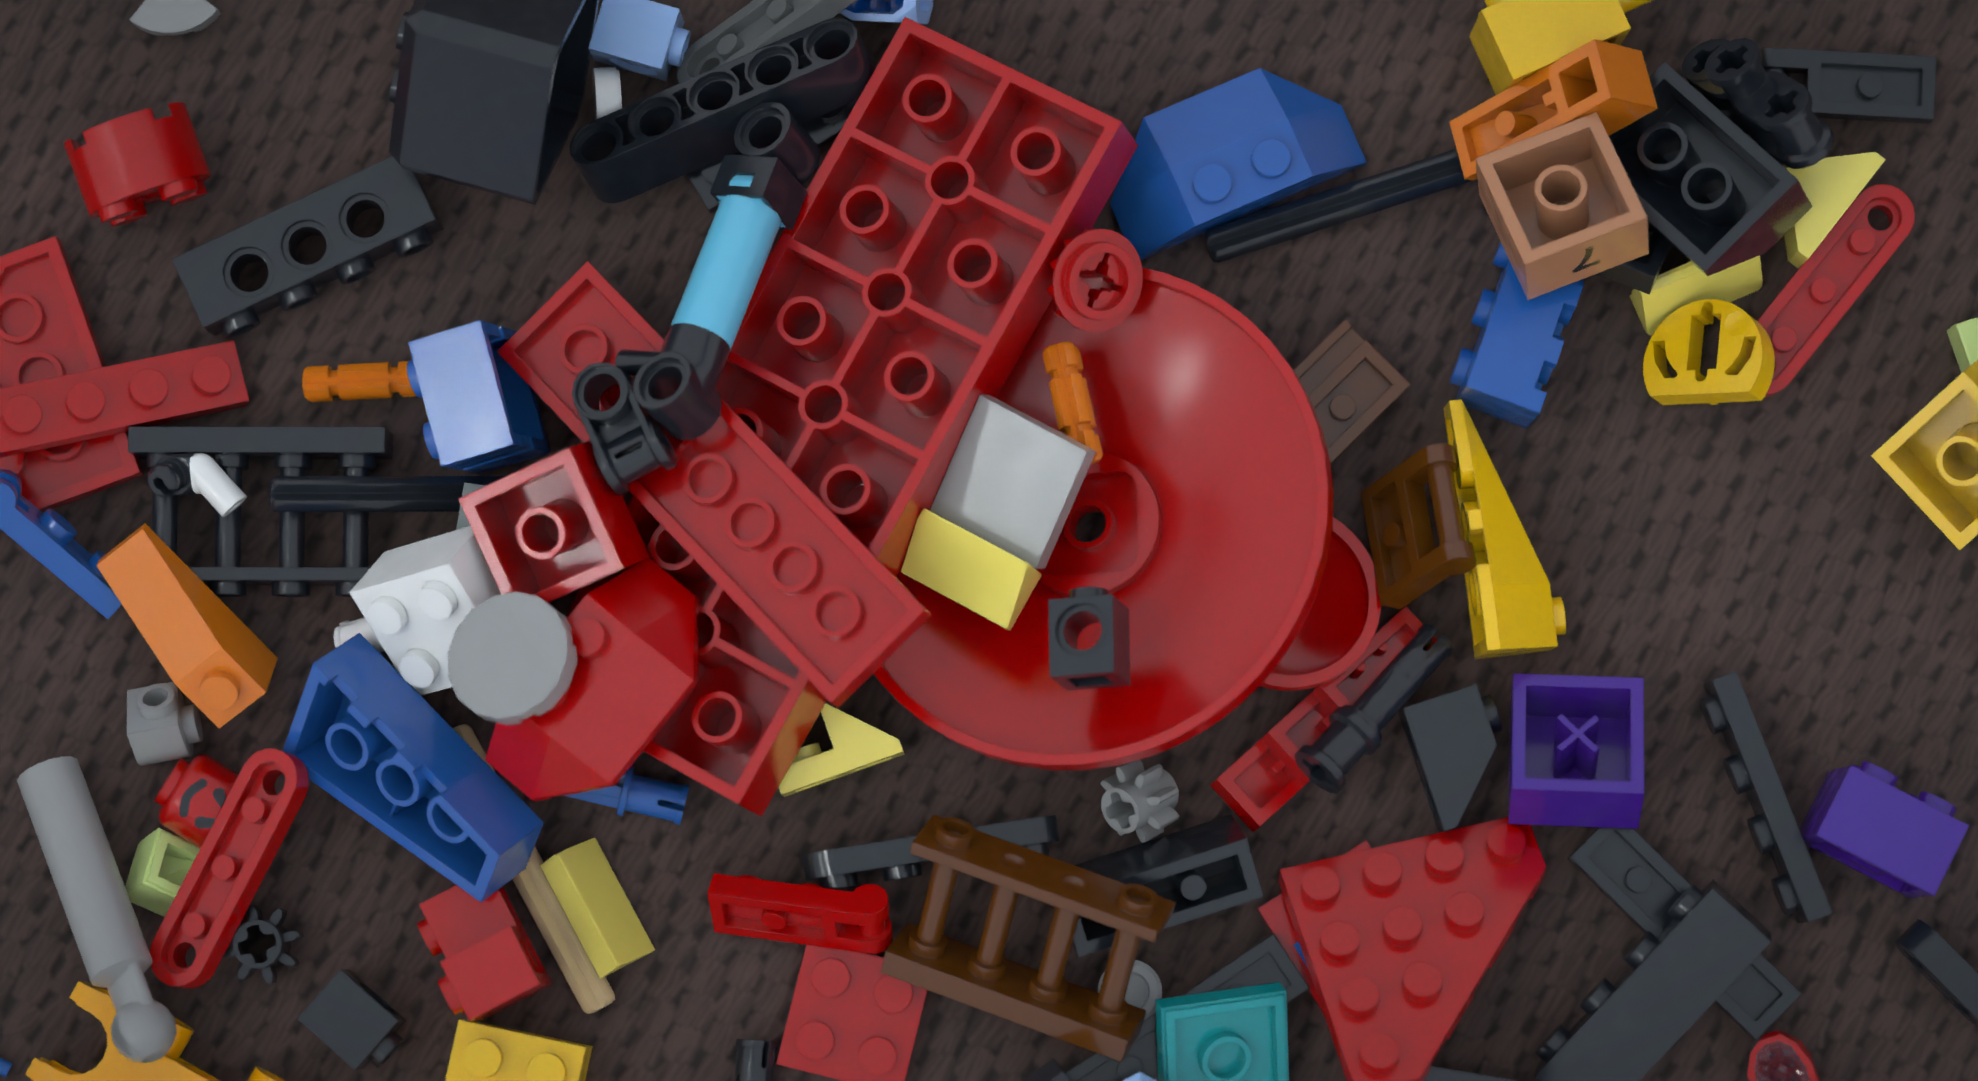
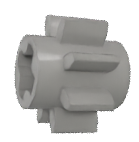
[1101,760,1179,843]

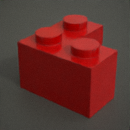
[417,885,553,1021]

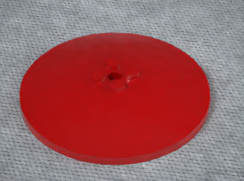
[874,268,1334,770]

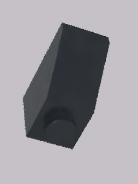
[1398,684,1502,833]

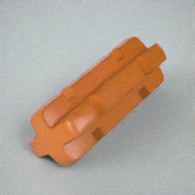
[1042,341,1103,464]
[302,361,416,402]

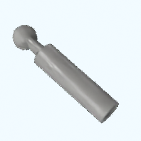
[17,756,177,1063]

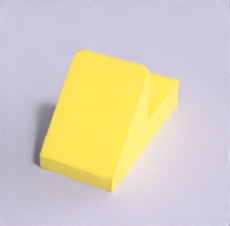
[779,703,905,797]

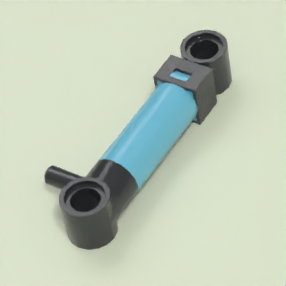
[615,102,820,441]

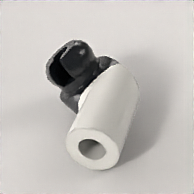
[147,453,247,518]

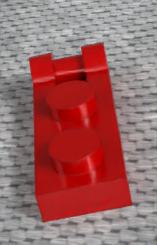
[707,873,893,954]

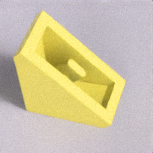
[1783,152,1886,268]

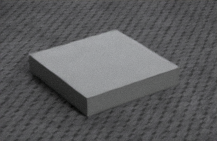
[930,395,1096,569]

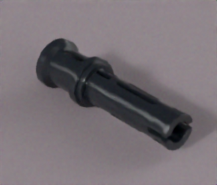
[1295,624,1454,794]

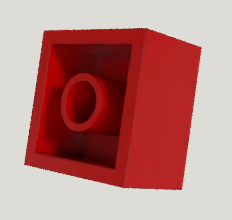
[459,440,650,603]

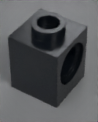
[1048,587,1131,691]
[297,969,407,1070]

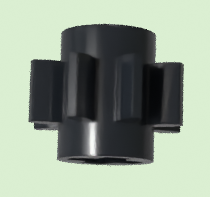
[223,905,304,984]

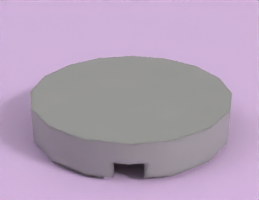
[448,592,577,725]

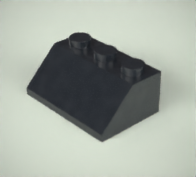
[1609,62,1812,276]

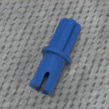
[563,766,690,825]

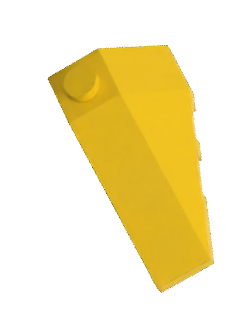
[1443,399,1566,659]

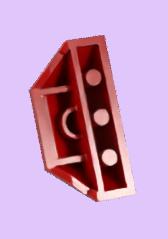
[485,558,699,802]

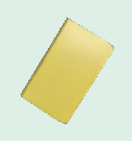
[1630,255,1763,335]
[901,508,1042,631]
[540,838,655,979]

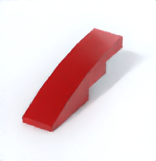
[1210,606,1438,832]

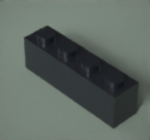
[1535,879,1772,1081]

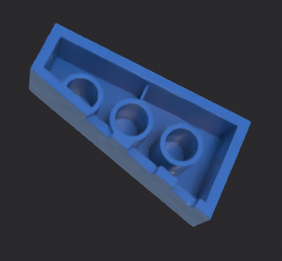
[1449,241,1585,429]
[283,633,544,903]

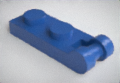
[0,468,122,619]

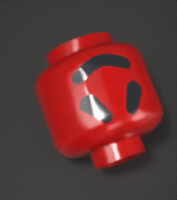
[154,754,239,849]

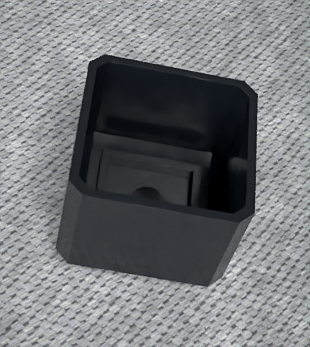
[389,0,599,205]

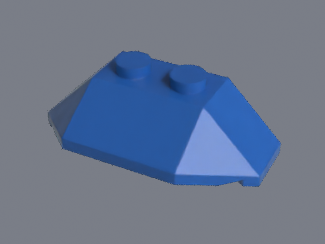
[1110,68,1367,260]

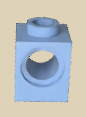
[588,0,691,81]

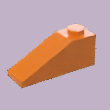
[1449,39,1658,181]
[96,523,278,729]

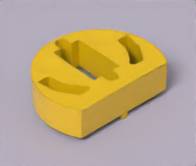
[1643,299,1775,405]

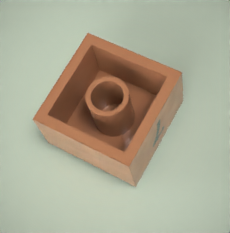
[1475,112,1649,300]

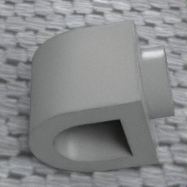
[127,682,203,766]

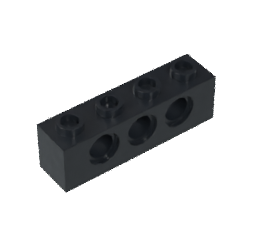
[172,156,443,338]

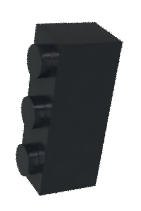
[1072,814,1263,957]

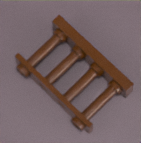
[881,814,1176,1062]

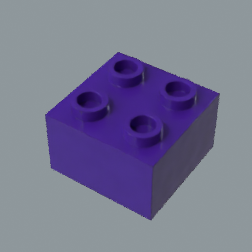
[1508,673,1644,829]
[1799,761,1969,898]

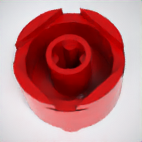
[63,102,211,227]

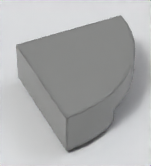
[129,0,221,36]

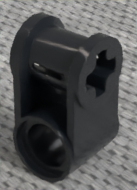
[572,362,678,495]

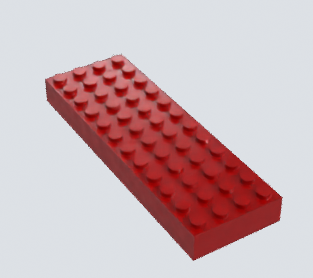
[565,17,1138,817]

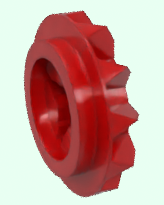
[1046,228,1143,332]

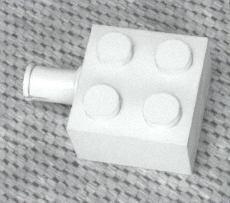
[333,526,501,696]

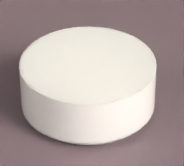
[593,67,622,120]

